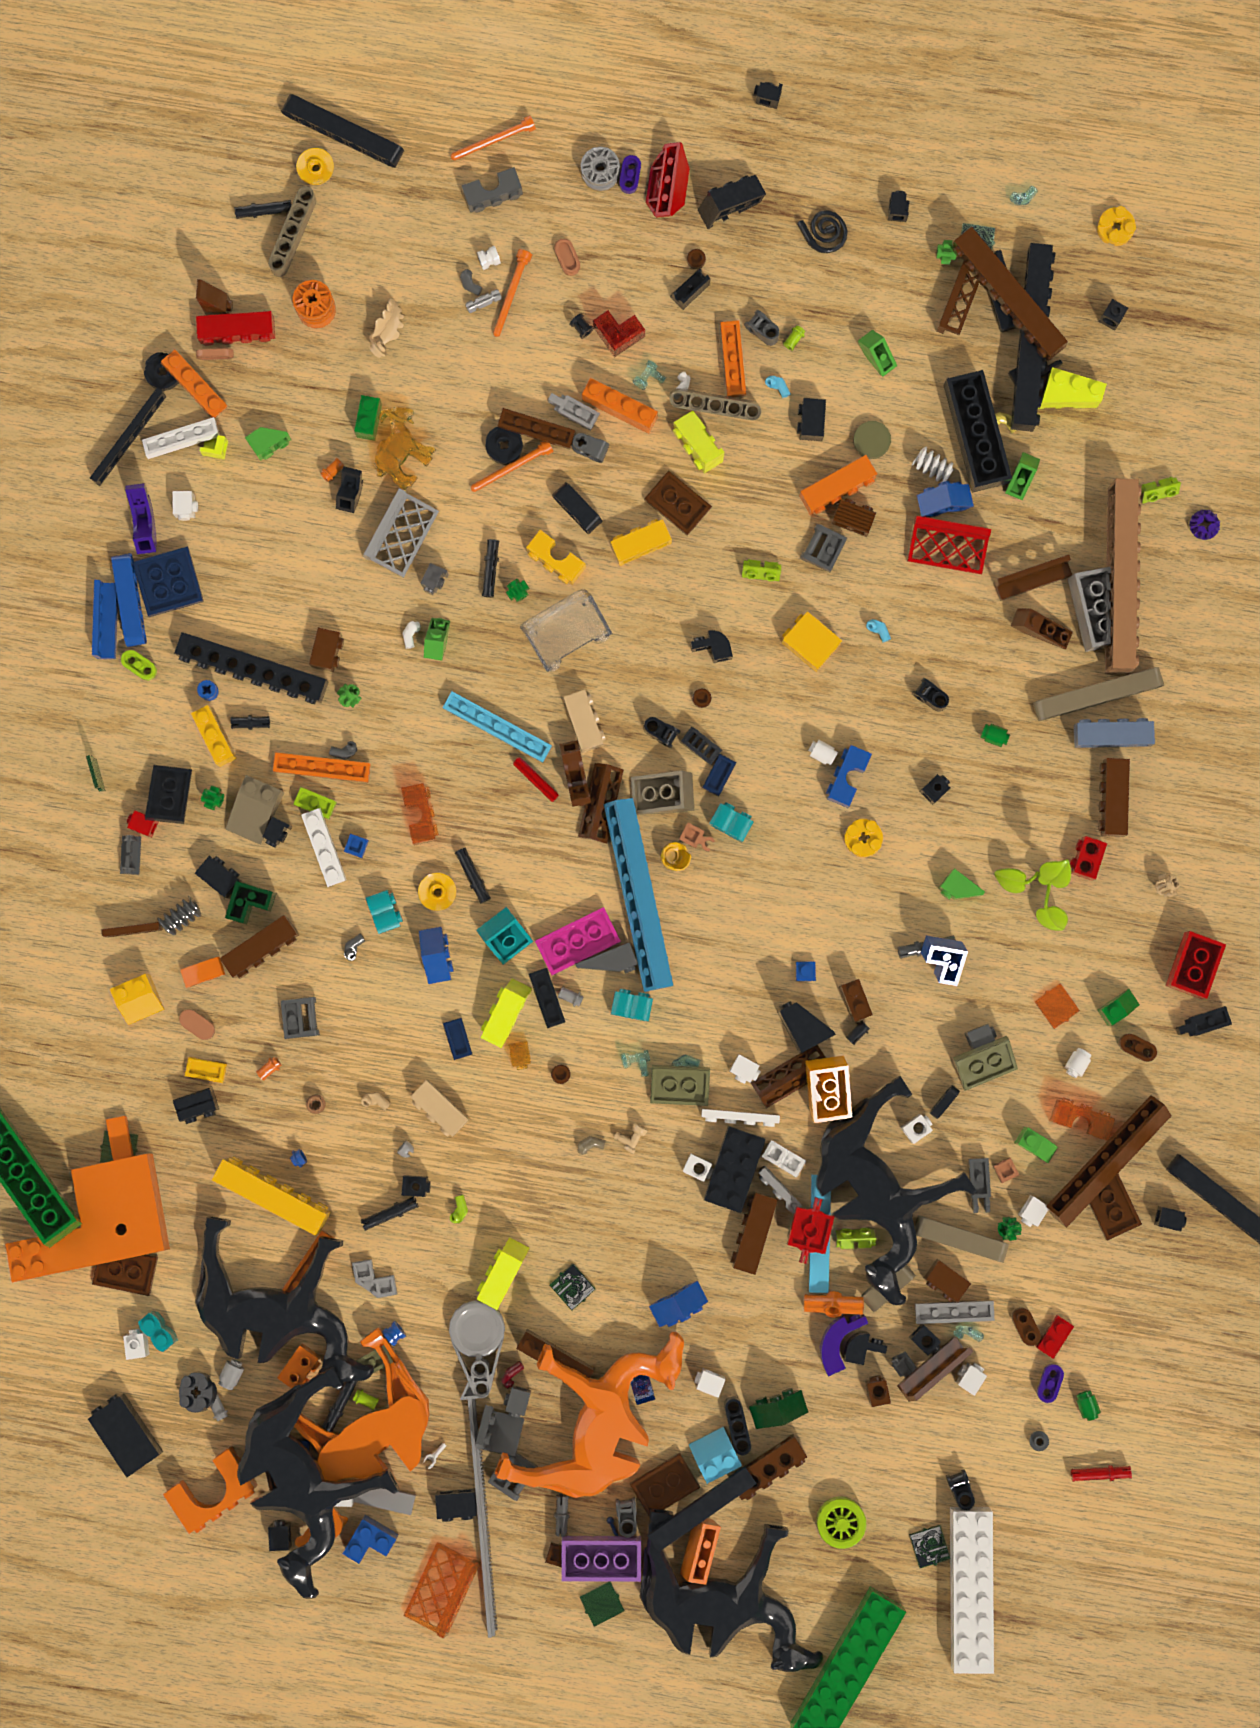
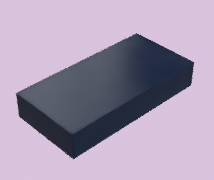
[702,754,737,797]
[443,1018,473,1060]

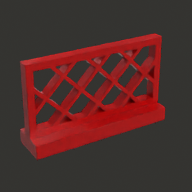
[907,516,992,575]

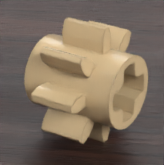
[1155,873,1180,897]

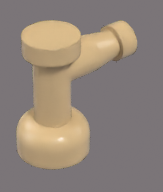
[614,1123,648,1154]

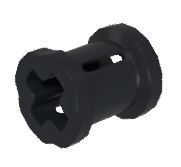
[569,313,594,339]

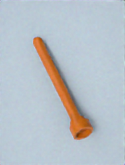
[451,115,536,160]
[493,249,533,337]
[471,441,554,492]

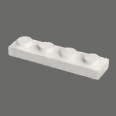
[142,417,220,459]
[301,808,347,887]
[701,1109,780,1127]

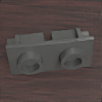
[120,835,142,875]
[891,1351,917,1381]

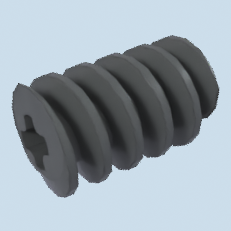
[157,895,202,936]

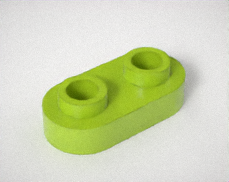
[121,650,157,681]

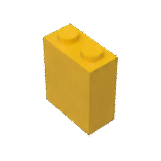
[782,611,842,672]

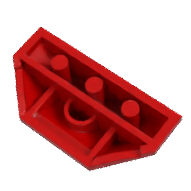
[646,142,690,218]

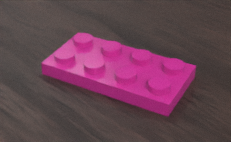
[535,907,621,975]

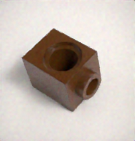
[865,1375,891,1407]

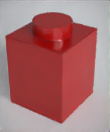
[127,810,159,838]

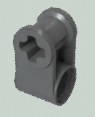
[744,310,780,346]
[572,433,609,463]
[616,1497,637,1538]

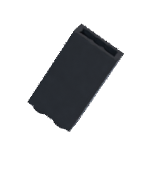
[88,1394,163,1478]

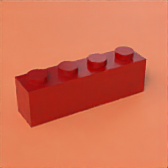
[196,311,276,346]

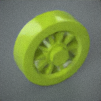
[816,1496,866,1549]

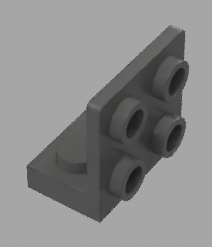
[476,1405,524,1457]

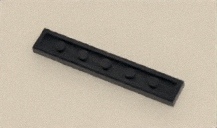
[90,387,166,486]
[647,1466,756,1552]

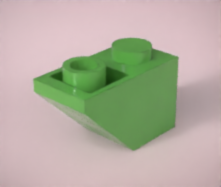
[245,427,291,461]
[423,618,450,661]

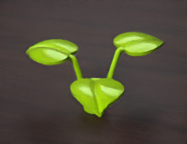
[994,859,1071,931]

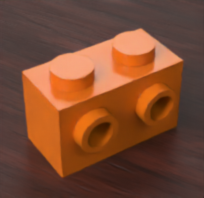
[277,1343,321,1388]

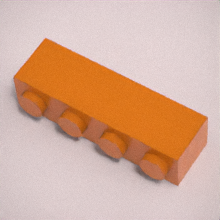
[582,378,658,434]
[799,455,877,515]

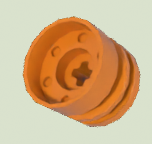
[292,280,336,329]

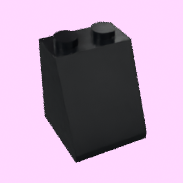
[777,1001,836,1053]

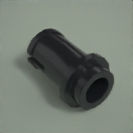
[846,1021,870,1045]

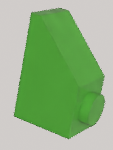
[858,330,897,377]
[1005,452,1040,500]
[939,869,985,900]
[1015,1127,1058,1163]

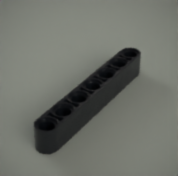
[281,94,404,168]
[1166,1154,1260,1244]

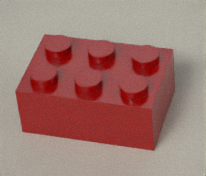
[1165,931,1226,999]

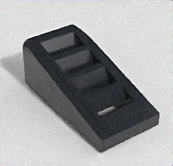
[680,727,722,765]

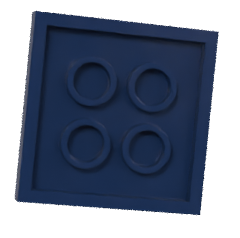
[133,546,204,617]

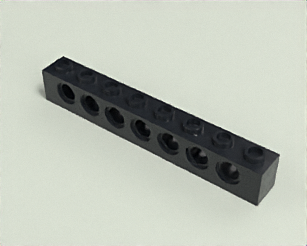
[174,632,329,705]

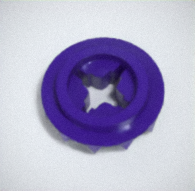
[1189,509,1220,540]

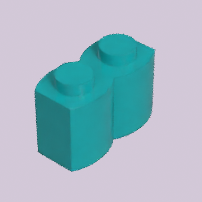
[709,802,754,843]
[366,890,403,934]
[610,989,653,1022]
[138,1310,178,1352]

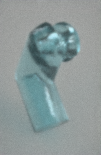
[1010,186,1038,205]
[672,1054,701,1067]
[953,1325,984,1342]

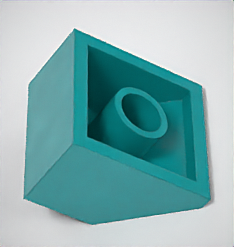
[476,907,533,965]

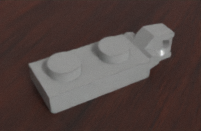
[548,393,600,431]
[759,1166,802,1213]

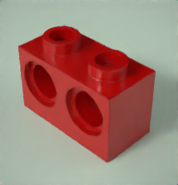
[1070,836,1108,881]

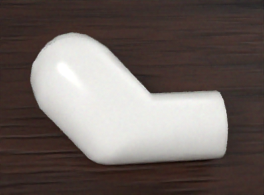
[673,372,691,400]
[403,621,421,649]

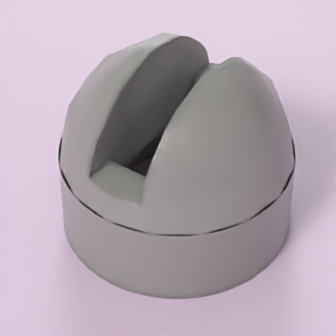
[397,1140,414,1158]

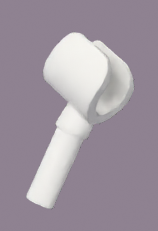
[423,1443,446,1469]

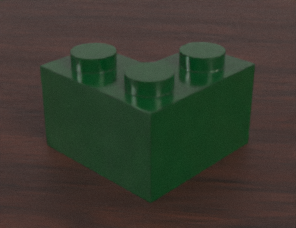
[225,881,277,925]
[749,1388,808,1429]

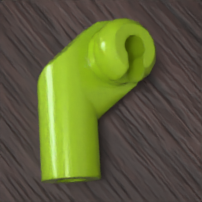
[449,1195,468,1224]

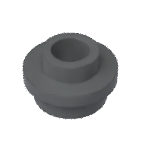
[1029,1431,1049,1451]

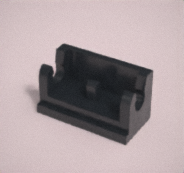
[670,268,711,310]

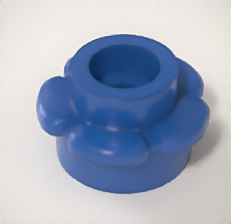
[290,1149,307,1168]

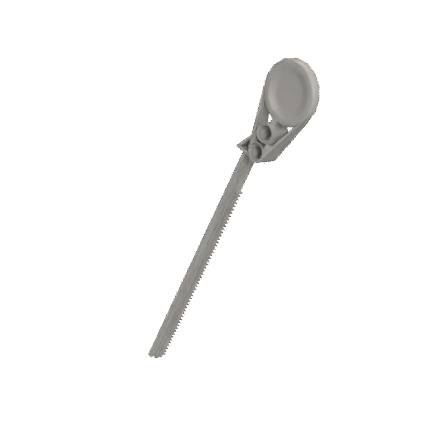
[449,1300,505,1638]

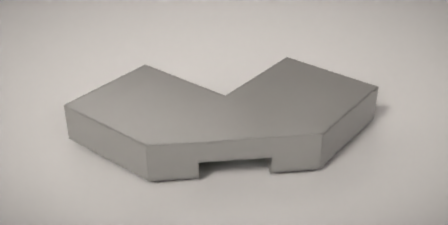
[352,1259,398,1298]

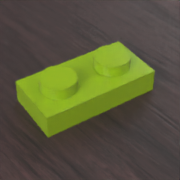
[293,787,337,820]

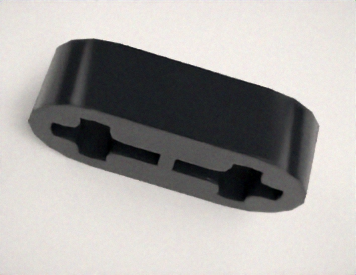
[929,1085,960,1119]

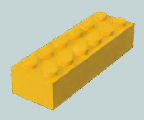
[212,1156,331,1235]

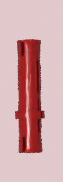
[1071,1465,1132,1482]

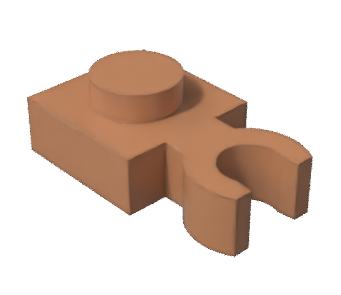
[679,823,715,852]

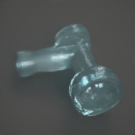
[633,360,667,390]
[621,1050,650,1077]

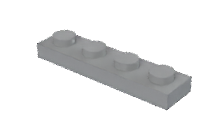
[915,1300,995,1324]

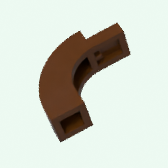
[559,740,591,807]

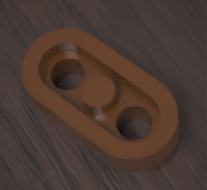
[1119,1034,1157,1062]
[1012,1308,1041,1346]

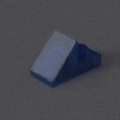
[631,1375,656,1405]

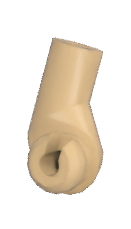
[361,1092,391,1111]

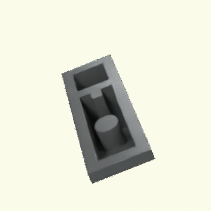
[576,943,638,974]

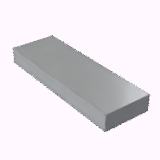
[354,1488,416,1515]

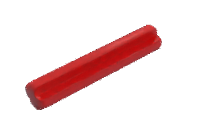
[513,757,559,802]

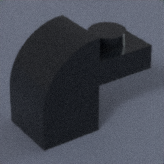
[336,466,363,513]
[690,630,733,663]
[843,1332,888,1365]

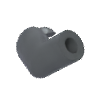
[460,269,482,296]
[329,741,357,759]
[344,933,365,961]

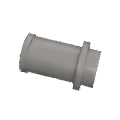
[558,987,584,1007]
[210,1395,228,1422]

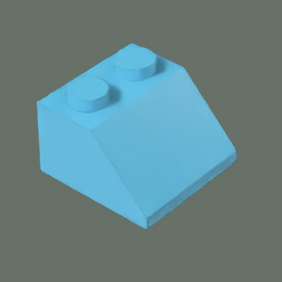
[689,1427,742,1484]

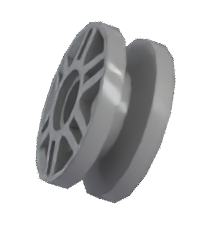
[580,146,620,191]

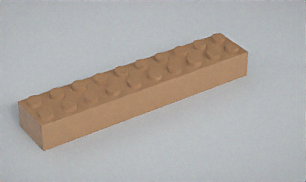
[1105,478,1142,675]

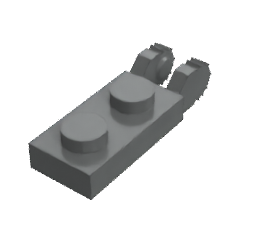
[968,1158,991,1213]

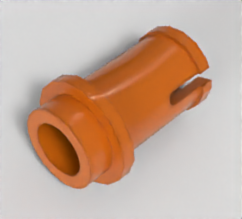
[320,458,344,482]
[256,1057,282,1081]

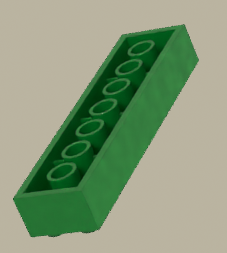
[0,1108,82,1248]
[790,1586,907,1728]

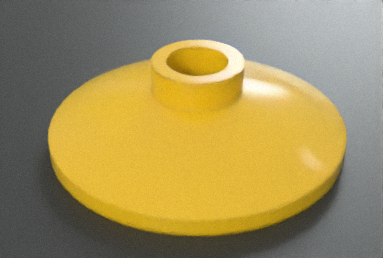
[296,148,334,185]
[418,873,457,911]

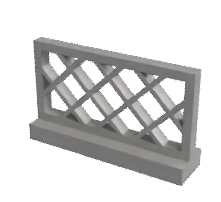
[363,488,439,578]

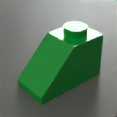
[1097,989,1140,1026]

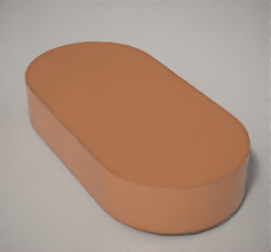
[554,239,580,276]
[196,348,234,360]
[179,1010,215,1040]

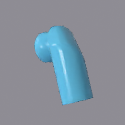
[765,376,791,398]
[866,619,891,643]

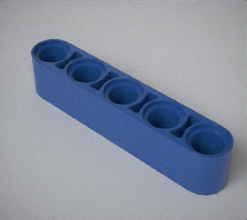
[111,553,147,647]

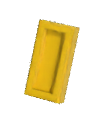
[184,1057,227,1083]

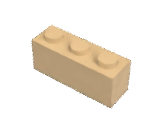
[563,690,606,753]
[411,1080,470,1137]

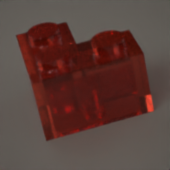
[593,310,645,358]

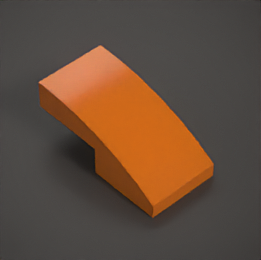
[180,957,225,988]

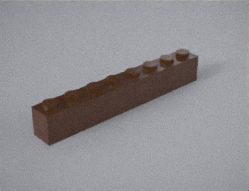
[953,227,1068,361]
[1046,1095,1172,1228]

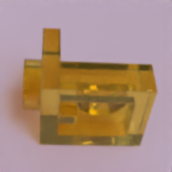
[508,1041,532,1070]

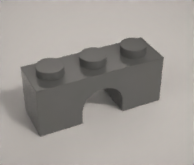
[461,167,523,213]

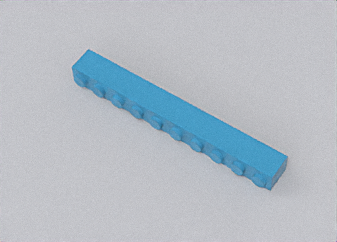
[604,798,673,992]

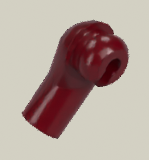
[501,1361,524,1389]

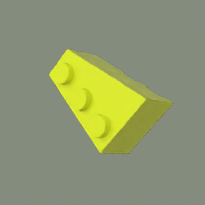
[1038,367,1107,409]
[672,410,725,474]
[481,978,533,1048]
[477,1237,530,1310]

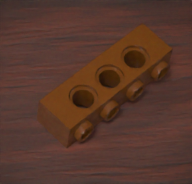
[730,1434,807,1500]

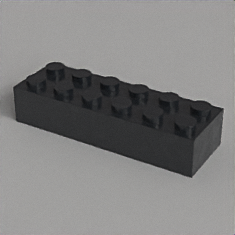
[943,370,1012,493]

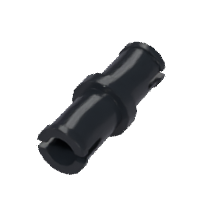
[230,715,270,730]

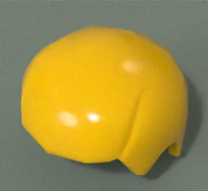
[660,842,691,871]

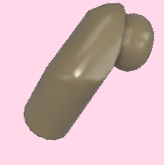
[577,1136,606,1155]

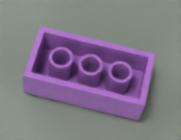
[562,1536,641,1582]

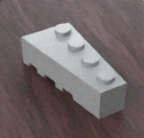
[1068,567,1111,652]

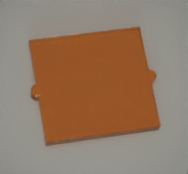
[1034,983,1080,1029]

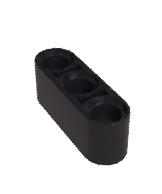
[552,482,603,534]
[724,1396,751,1456]

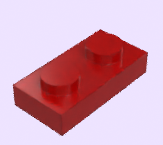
[1036,1315,1074,1359]

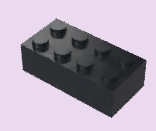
[703,1126,766,1213]

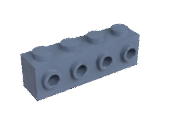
[1074,718,1155,748]

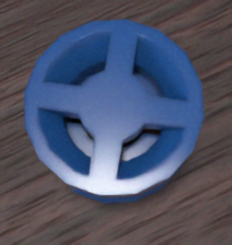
[197,680,219,701]
[382,1321,406,1346]

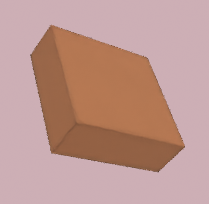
[992,1157,1019,1183]

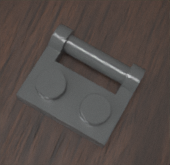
[800,524,847,573]
[281,997,320,1039]
[488,1453,538,1501]

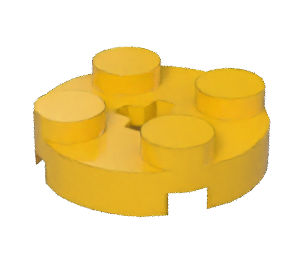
[1097,206,1136,246]
[844,819,883,857]

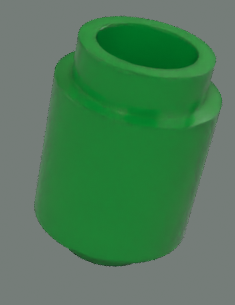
[980,724,1010,747]
[1076,1390,1101,1421]

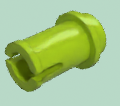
[783,325,805,351]
[353,1389,379,1410]

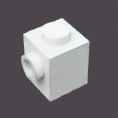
[173,491,198,521]
[729,1054,761,1084]
[123,1329,150,1360]
[956,1363,987,1396]

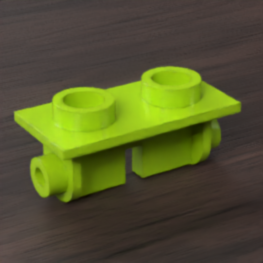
[1141,477,1181,504]
[742,559,781,581]
[835,1227,876,1249]

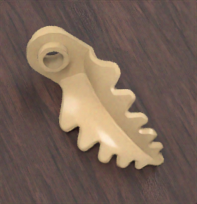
[369,298,404,358]

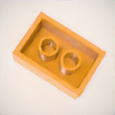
[805,1055,852,1123]

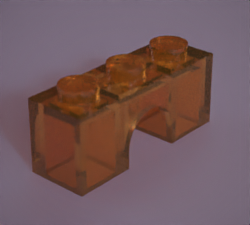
[401,783,439,846]
[1049,1097,1115,1141]

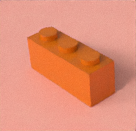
[680,1518,721,1585]

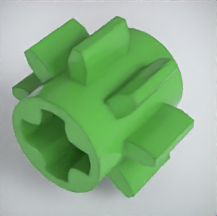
[936,240,956,265]
[337,684,362,708]

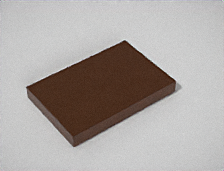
[644,470,712,536]
[1089,1174,1142,1241]
[92,1255,158,1296]
[630,1453,700,1516]

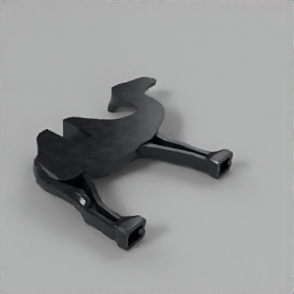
[816,1076,977,1305]
[195,1216,374,1382]
[237,1365,400,1599]
[639,1508,823,1672]

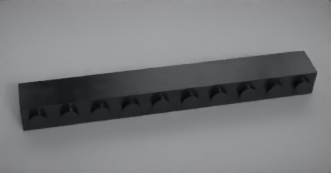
[1010,243,1056,432]

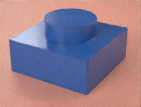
[344,834,369,859]
[796,962,816,981]

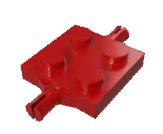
[787,1197,835,1264]

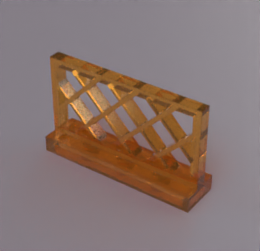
[403,1542,481,1639]

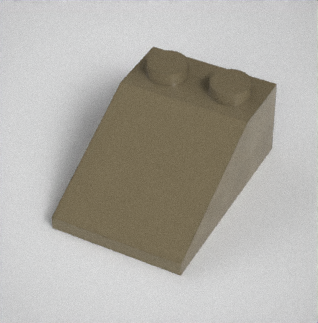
[631,770,694,815]
[226,775,284,845]

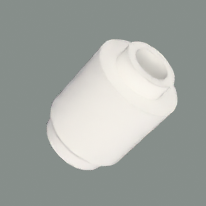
[808,740,838,765]
[1065,1048,1091,1078]

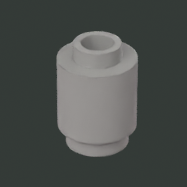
[218,1359,244,1390]

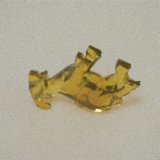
[374,407,436,491]

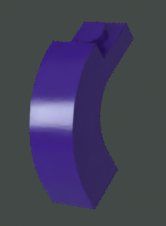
[125,483,157,554]
[820,1314,868,1377]

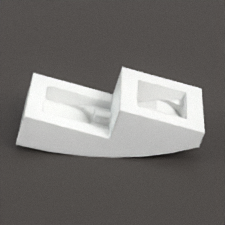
[762,1140,806,1178]

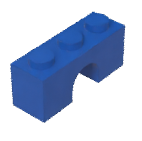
[826,745,872,808]

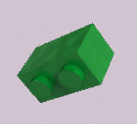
[354,395,382,441]

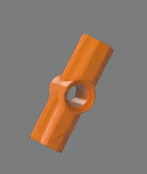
[804,1291,864,1318]

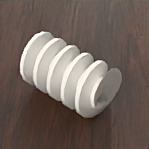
[912,446,954,482]

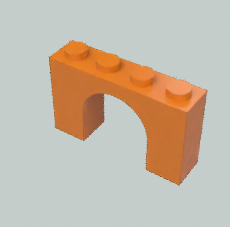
[163,1446,258,1534]

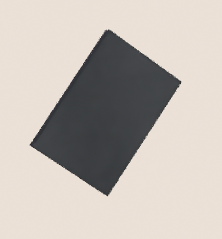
[145,765,192,824]

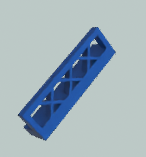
[92,580,118,659]

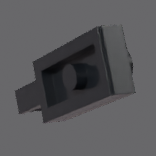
[1176,1006,1232,1037]

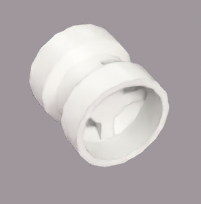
[477,246,501,270]

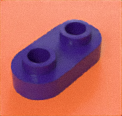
[619,155,641,194]
[1037,1364,1064,1403]

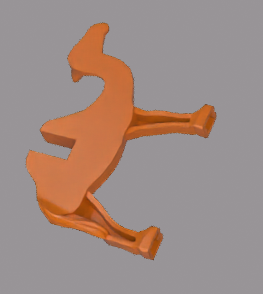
[294,1327,430,1547]
[494,1332,684,1498]

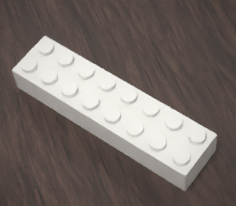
[950,1507,994,1674]

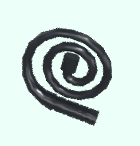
[797,210,848,254]

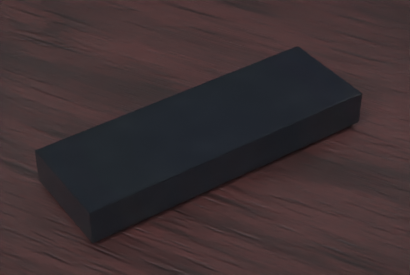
[529,968,566,1029]

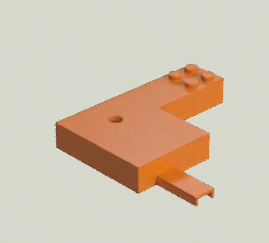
[5,1116,170,1283]

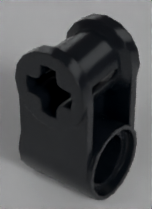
[912,678,949,712]
[643,717,681,748]
[946,1469,975,1510]

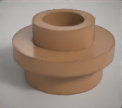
[306,1095,326,1114]

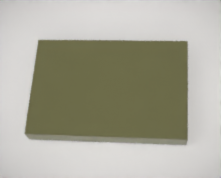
[953,1036,1018,1091]
[650,1065,710,1106]

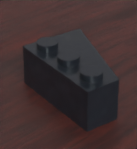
[698,175,766,229]

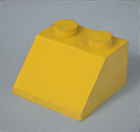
[110,974,165,1025]

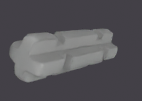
[465,289,502,313]

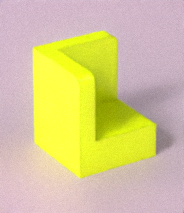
[199,435,228,460]

